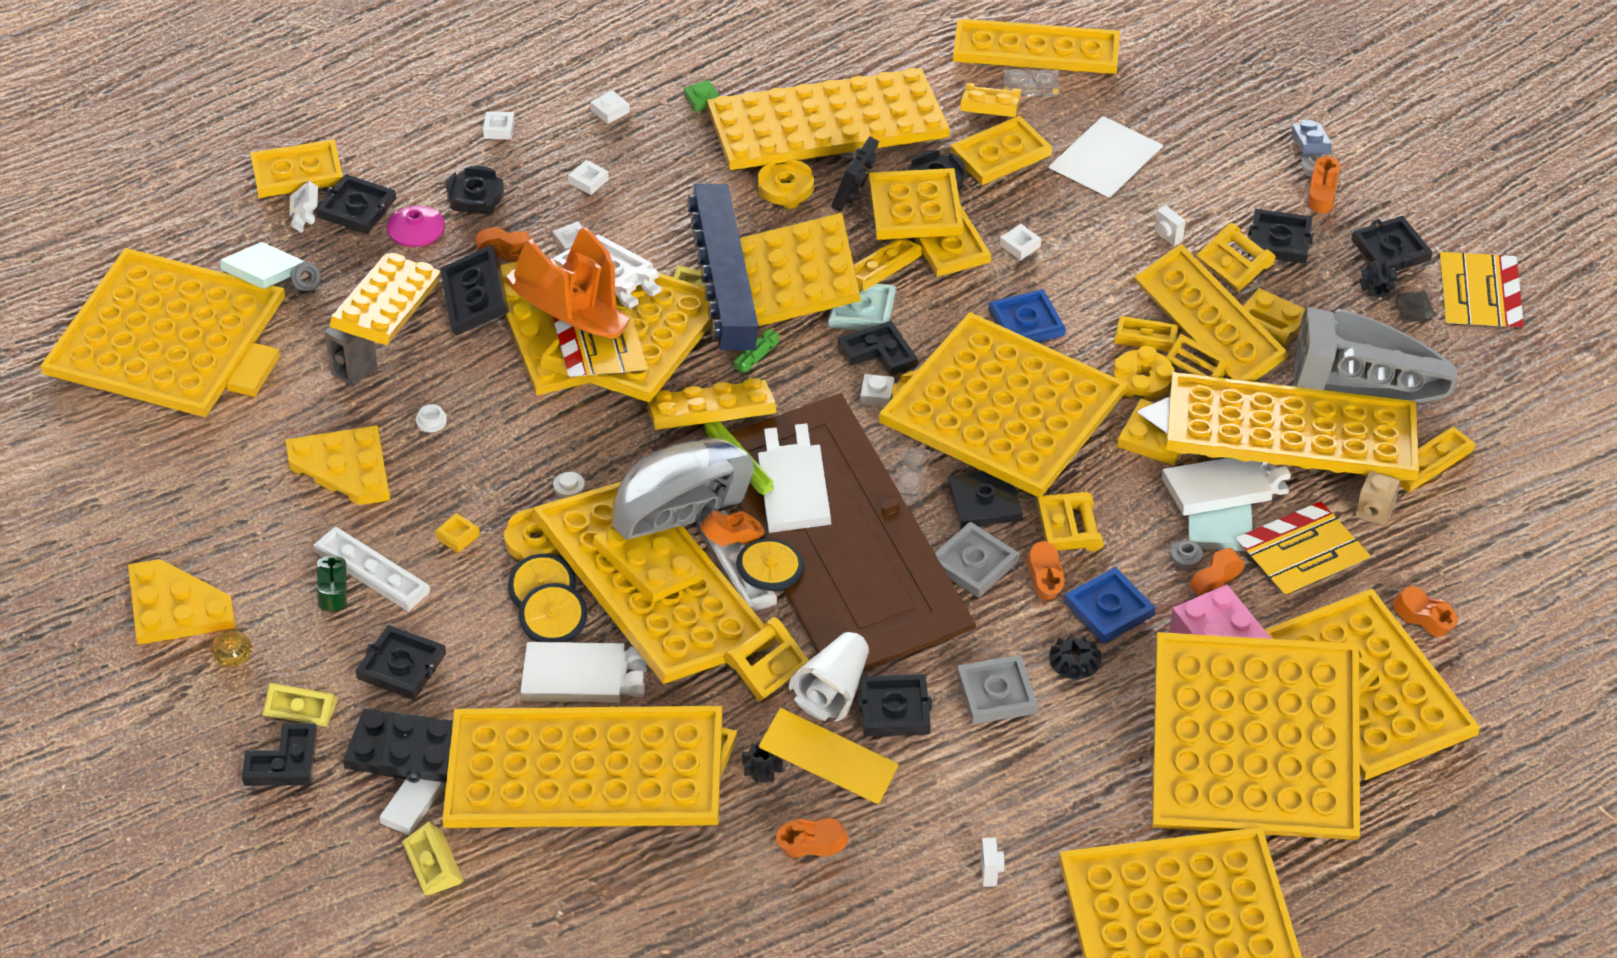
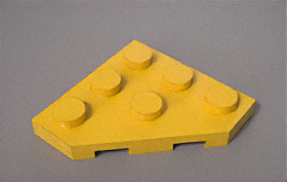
[285,425,390,505]
[128,559,236,645]

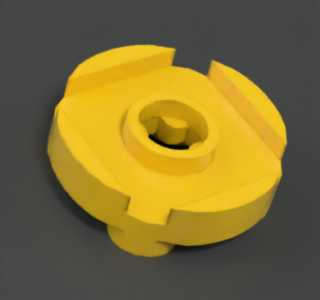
[758,159,814,209]
[1113,346,1174,401]
[504,508,561,561]

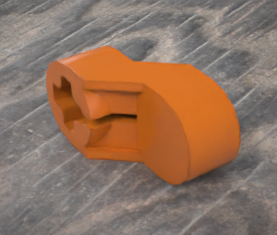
[1308,156,1340,213]
[475,227,532,263]
[700,511,765,547]
[1026,541,1065,600]
[1190,548,1244,597]
[1393,586,1458,637]
[776,818,849,858]

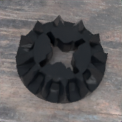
[1049,634,1101,679]

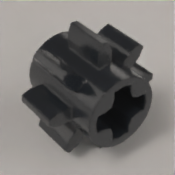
[1359,261,1397,297]
[742,742,783,784]

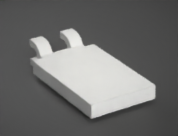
[553,234,662,309]
[758,423,831,533]
[1162,458,1291,516]
[520,642,647,703]

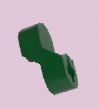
[317,556,347,611]

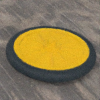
[736,539,804,591]
[508,554,576,608]
[519,583,587,643]

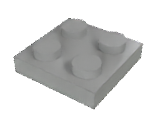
[935,522,1020,598]
[957,655,1038,724]

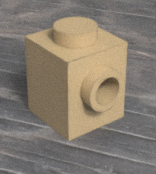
[1356,471,1400,526]

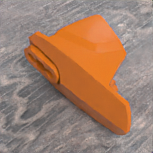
[506,227,630,339]

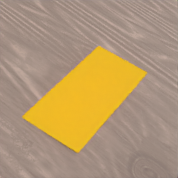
[759,708,899,804]

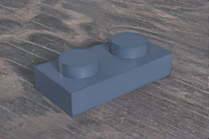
[1291,120,1332,155]

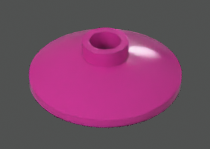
[387,205,445,247]

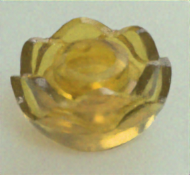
[211,630,253,668]

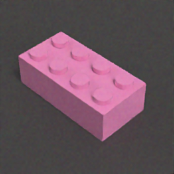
[1169,585,1272,639]

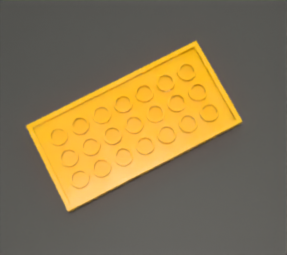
[707,68,950,170]
[1166,372,1419,481]
[532,481,775,684]
[442,706,723,828]

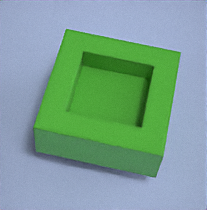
[684,80,720,112]

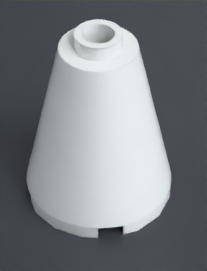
[789,632,869,722]

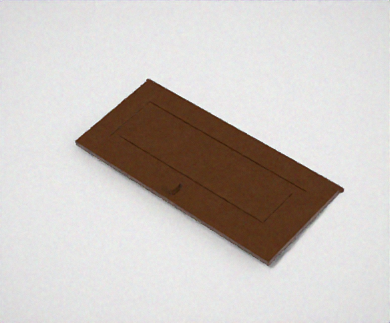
[730,393,976,671]

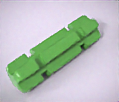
[733,329,779,373]

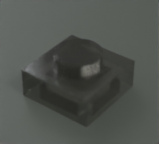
[1396,291,1434,323]

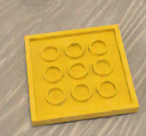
[740,213,862,326]

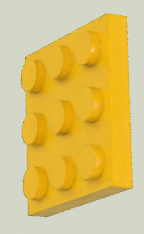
[869,168,964,240]

